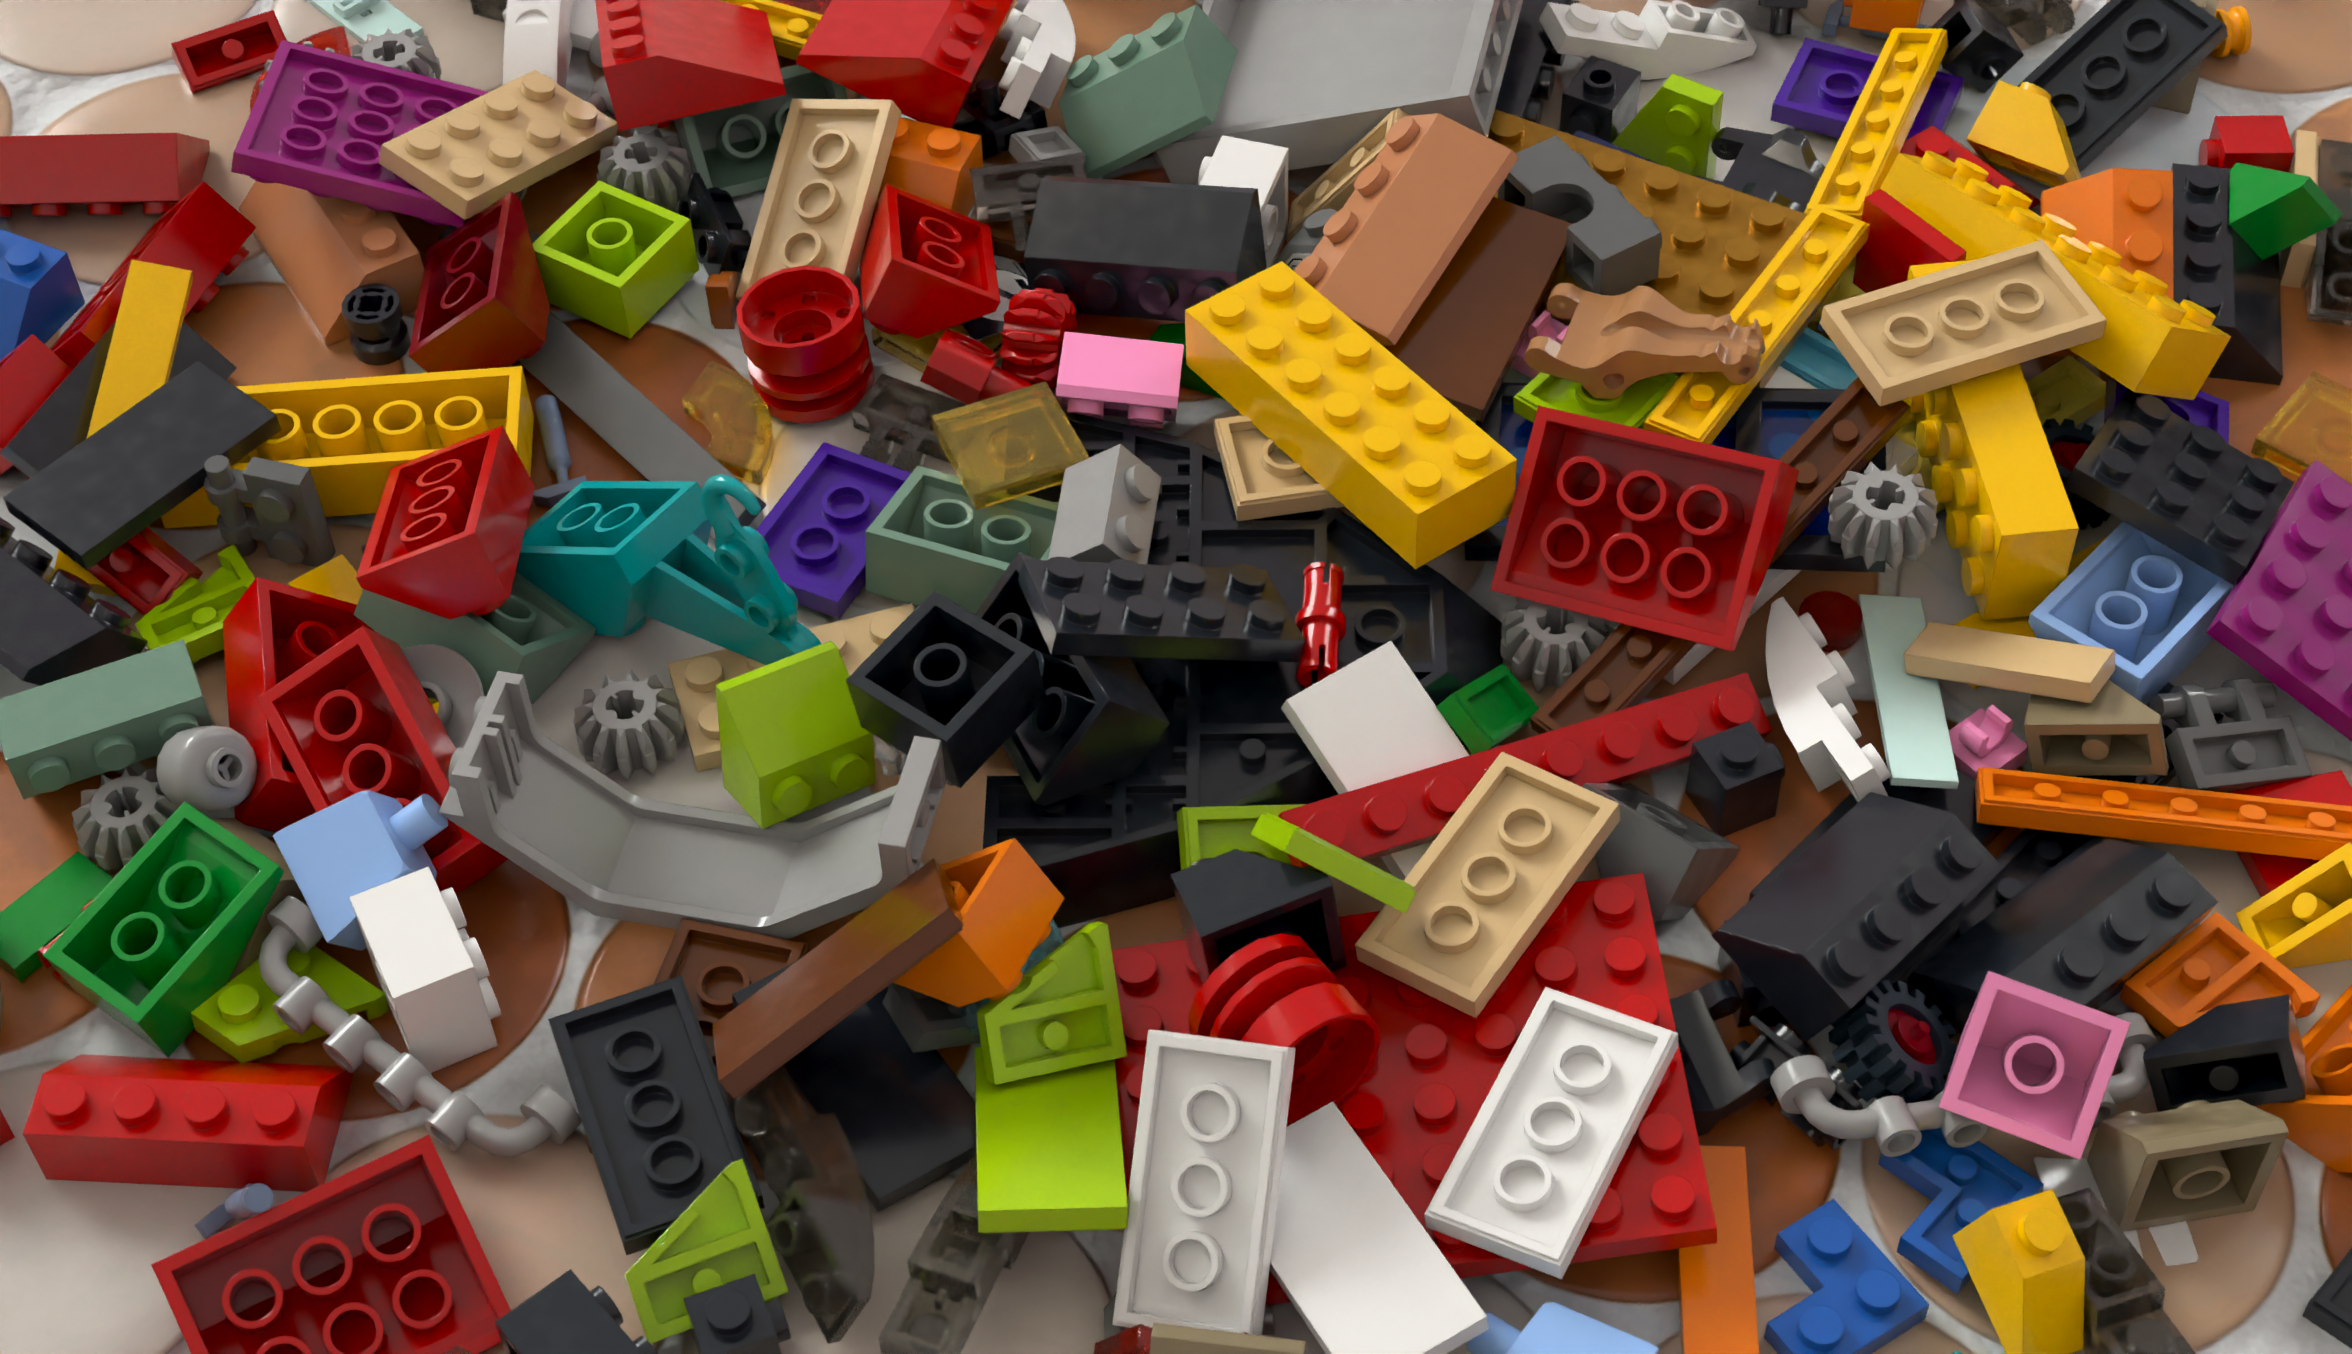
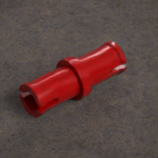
[1295,562,1346,688]

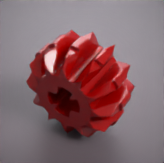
[999,288,1078,389]

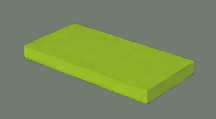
[974,1047,1128,1233]

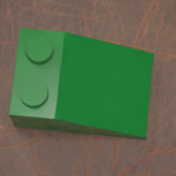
[43,801,284,1058]

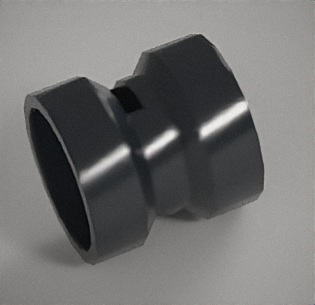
[342,283,411,366]

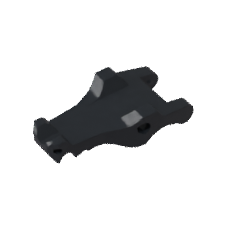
[1696,127,1826,213]
[1670,979,1776,1136]

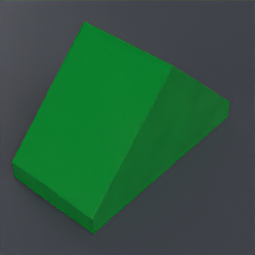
[2229,162,2343,260]

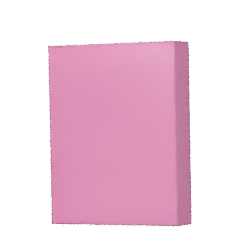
[1939,971,2130,1160]

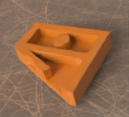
[2119,912,2321,1038]

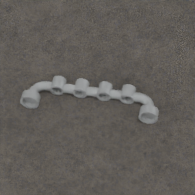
[258,895,581,1156]
[1770,1013,2157,1157]

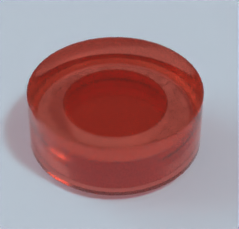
[1798,591,1863,652]

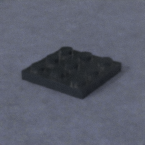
[2064,389,2294,585]

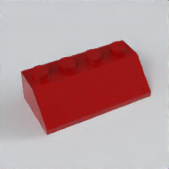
[0,132,210,218]
[50,181,256,369]
[356,425,535,620]
[222,577,374,832]
[256,626,508,893]
[23,1054,353,1192]

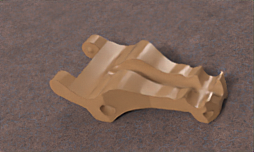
[1524,283,1766,399]

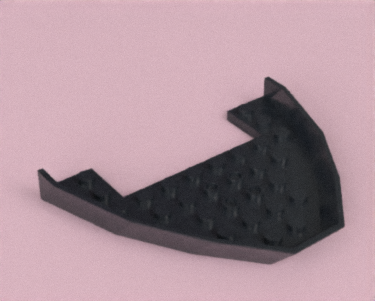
[983,398,1505,930]

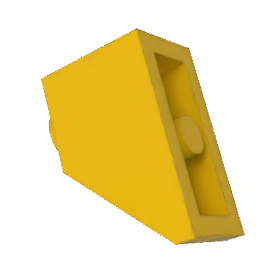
[1966,80,2081,188]
[2235,842,2352,969]
[1952,1189,2085,1354]

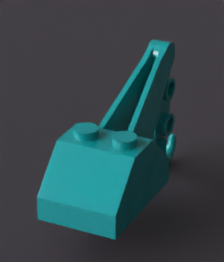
[516,474,821,665]

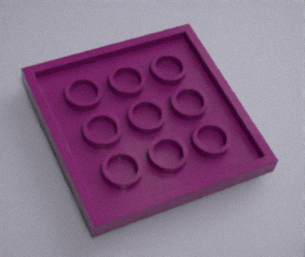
[231,40,488,227]
[2206,459,2352,741]

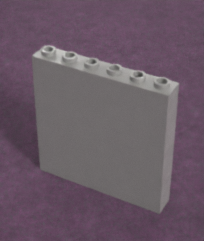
[1153,0,1523,185]

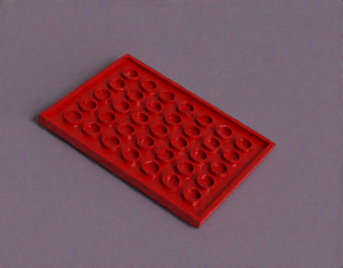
[1112,873,1717,1305]

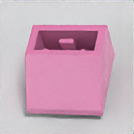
[1056,332,1184,431]

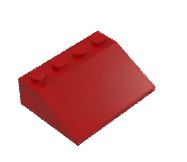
[595,0,786,132]
[795,0,1015,128]
[1490,406,1799,652]
[151,1135,511,1354]

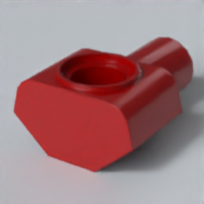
[920,329,1048,418]

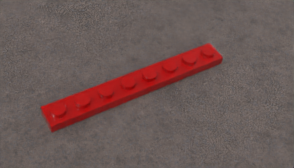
[1277,672,1772,874]

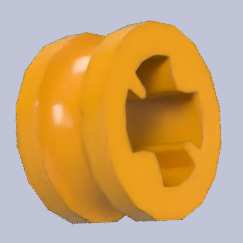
[2211,6,2252,58]

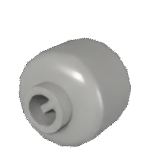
[156,725,258,812]

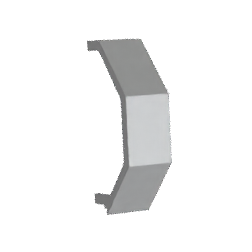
[438,671,946,939]

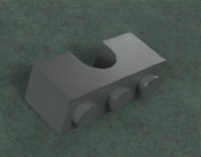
[1498,135,1662,296]

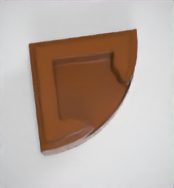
[705,271,740,329]

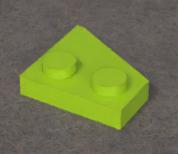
[1610,73,1723,179]
[135,545,255,665]
[976,921,1127,1085]
[191,946,388,1062]
[624,1159,789,1344]

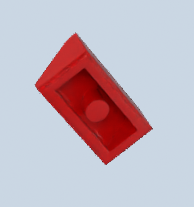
[171,10,287,94]
[87,527,203,616]

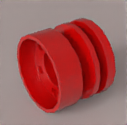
[736,265,875,423]
[1188,933,1380,1127]

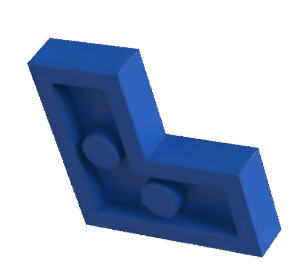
[1878,1128,2044,1294]
[1764,1199,1930,1354]

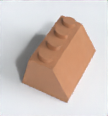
[1294,113,1519,345]
[239,181,424,346]

